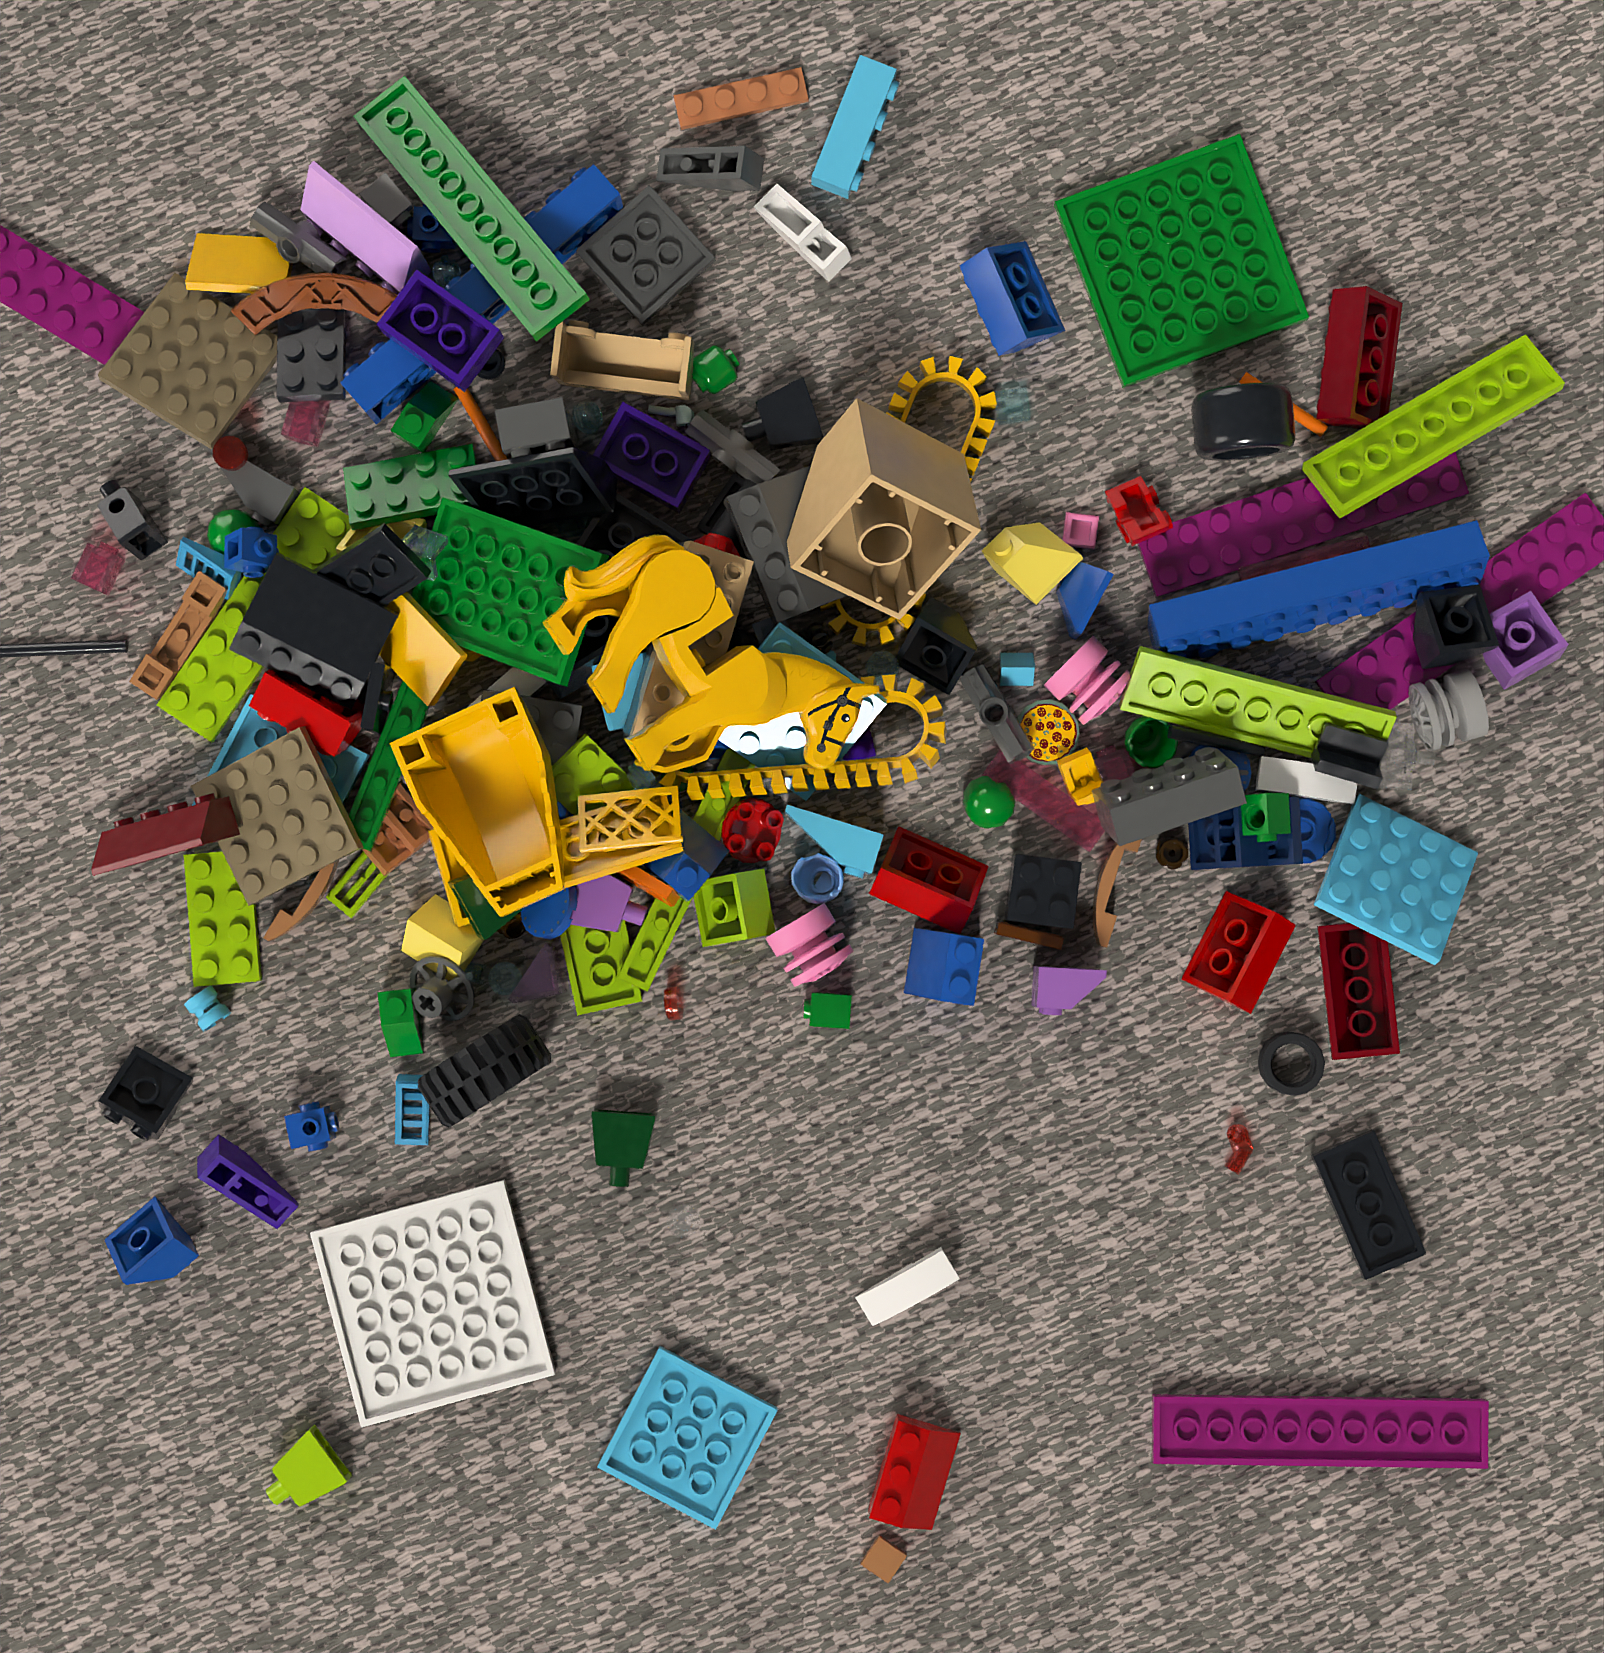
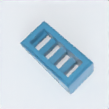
[176,537,242,600]
[395,1074,430,1145]

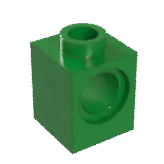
[1241,793,1291,842]
[803,992,852,1029]

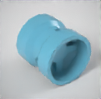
[184,986,231,1032]

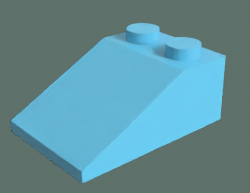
[785,805,884,879]

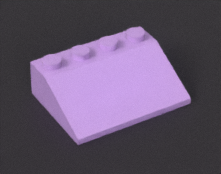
[300,161,432,295]

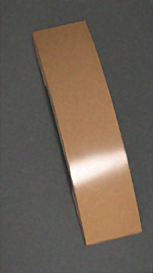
[129,571,228,700]
[1093,839,1142,948]
[263,860,339,941]

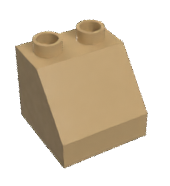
[787,398,981,620]

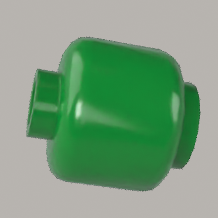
[692,345,740,394]

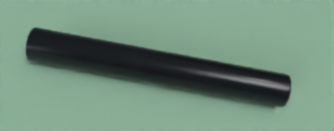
[1167,725,1265,757]

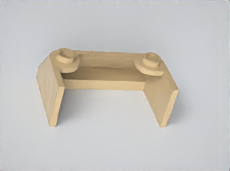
[550,320,694,400]

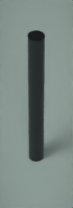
[0,639,128,658]

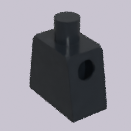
[741,377,823,450]
[97,480,168,561]

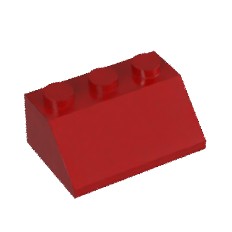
[249,670,365,757]
[869,826,989,934]
[1181,891,1296,1014]
[868,1414,961,1530]

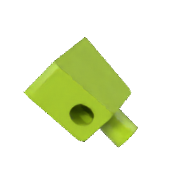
[266,1425,352,1507]

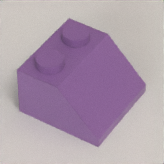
[1482,591,1569,690]
[1031,966,1107,1015]

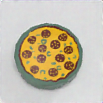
[1017,699,1080,766]

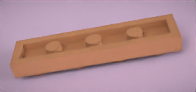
[673,67,809,130]

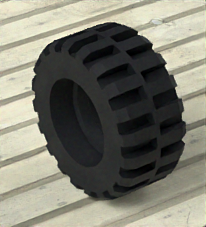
[418,1014,551,1128]

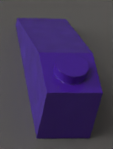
[197,1134,299,1229]

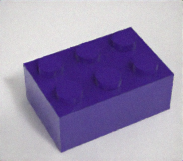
[376,270,504,392]
[593,402,712,514]

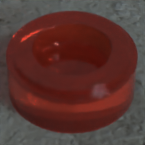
[213,436,248,471]
[664,986,683,1021]

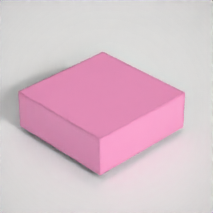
[1062,512,1099,550]

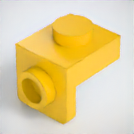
[1056,747,1102,806]

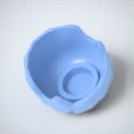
[791,853,844,904]

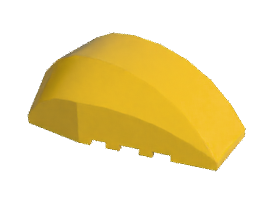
[390,687,565,917]

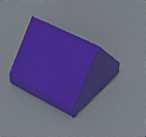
[842,726,876,761]

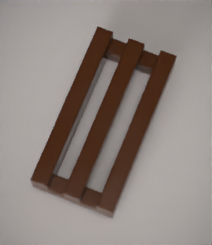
[994,921,1064,950]

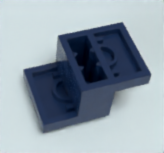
[1188,797,1303,870]

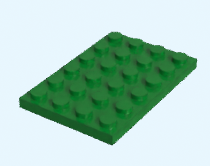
[411,497,609,686]

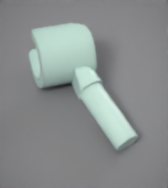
[648,405,694,427]

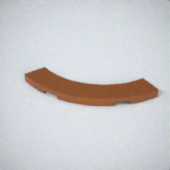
[231,273,398,335]

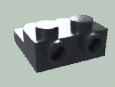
[98,1045,193,1141]

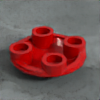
[721,798,784,863]

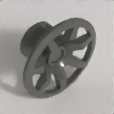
[410,956,475,1021]

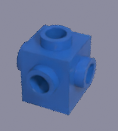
[407,203,456,253]
[224,527,279,578]
[284,1101,339,1152]

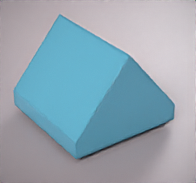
[1000,653,1035,686]

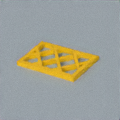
[578,785,683,853]

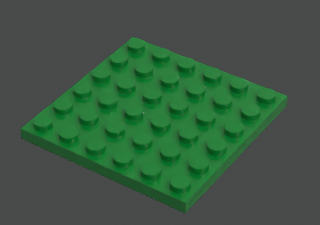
[1054,134,1309,388]

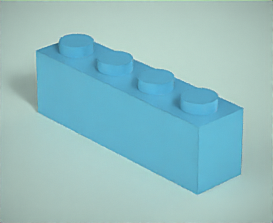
[811,55,900,199]

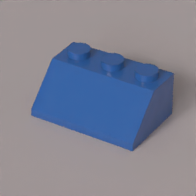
[959,241,1065,356]

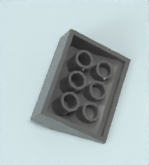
[723,466,848,626]

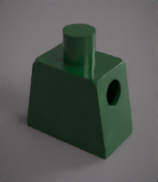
[448,874,525,940]
[591,1109,657,1187]

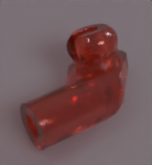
[1225,1124,1254,1175]

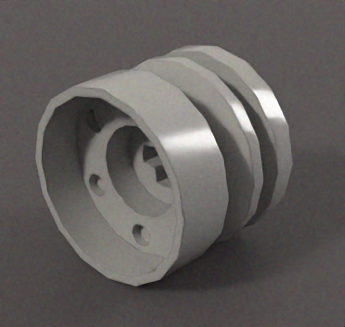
[1408,669,1489,752]

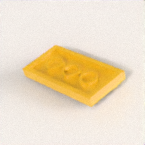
[559,796,684,888]

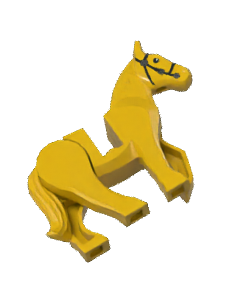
[542,535,880,773]

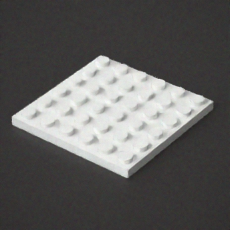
[310,1179,556,1428]

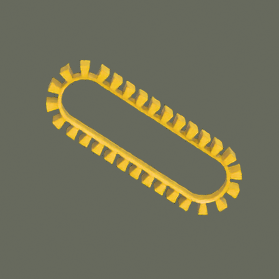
[820,356,997,647]
[648,674,947,800]

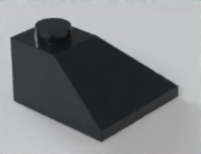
[1413,585,1499,669]
[892,596,978,695]

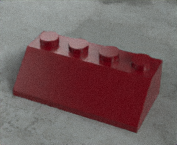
[1316,286,1403,429]
[91,793,240,876]
[1317,922,1400,1060]

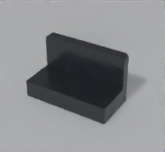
[1311,722,1388,789]

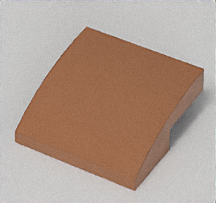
[361,783,434,876]

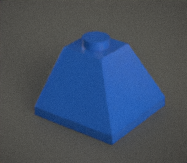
[1056,562,1114,640]
[642,809,729,902]
[105,1196,199,1285]

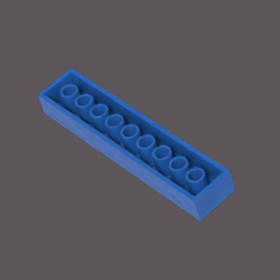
[340,164,624,425]
[1148,520,1490,658]

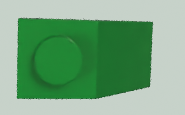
[391,381,459,453]
[377,988,424,1057]

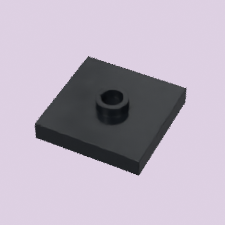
[360,662,395,735]

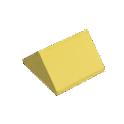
[401,894,484,981]

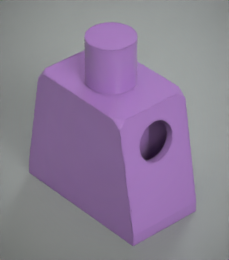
[570,875,648,932]

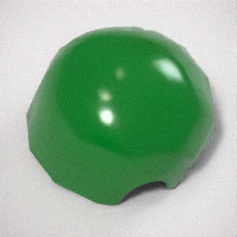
[207,509,261,555]
[1125,716,1178,769]
[962,776,1015,829]

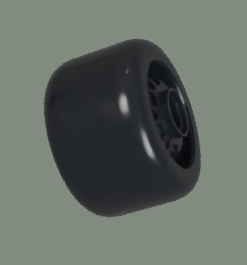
[1191,383,1296,461]

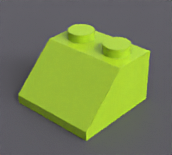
[693,868,776,947]

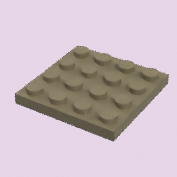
[98,273,277,450]
[191,726,363,906]

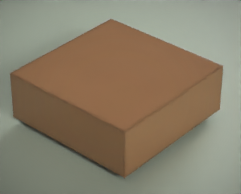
[860,1535,907,1583]

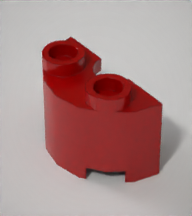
[1105,476,1173,546]

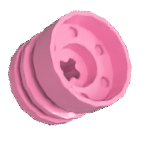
[1044,636,1131,725]
[765,903,854,987]

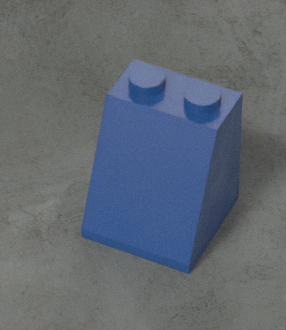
[904,928,984,1006]

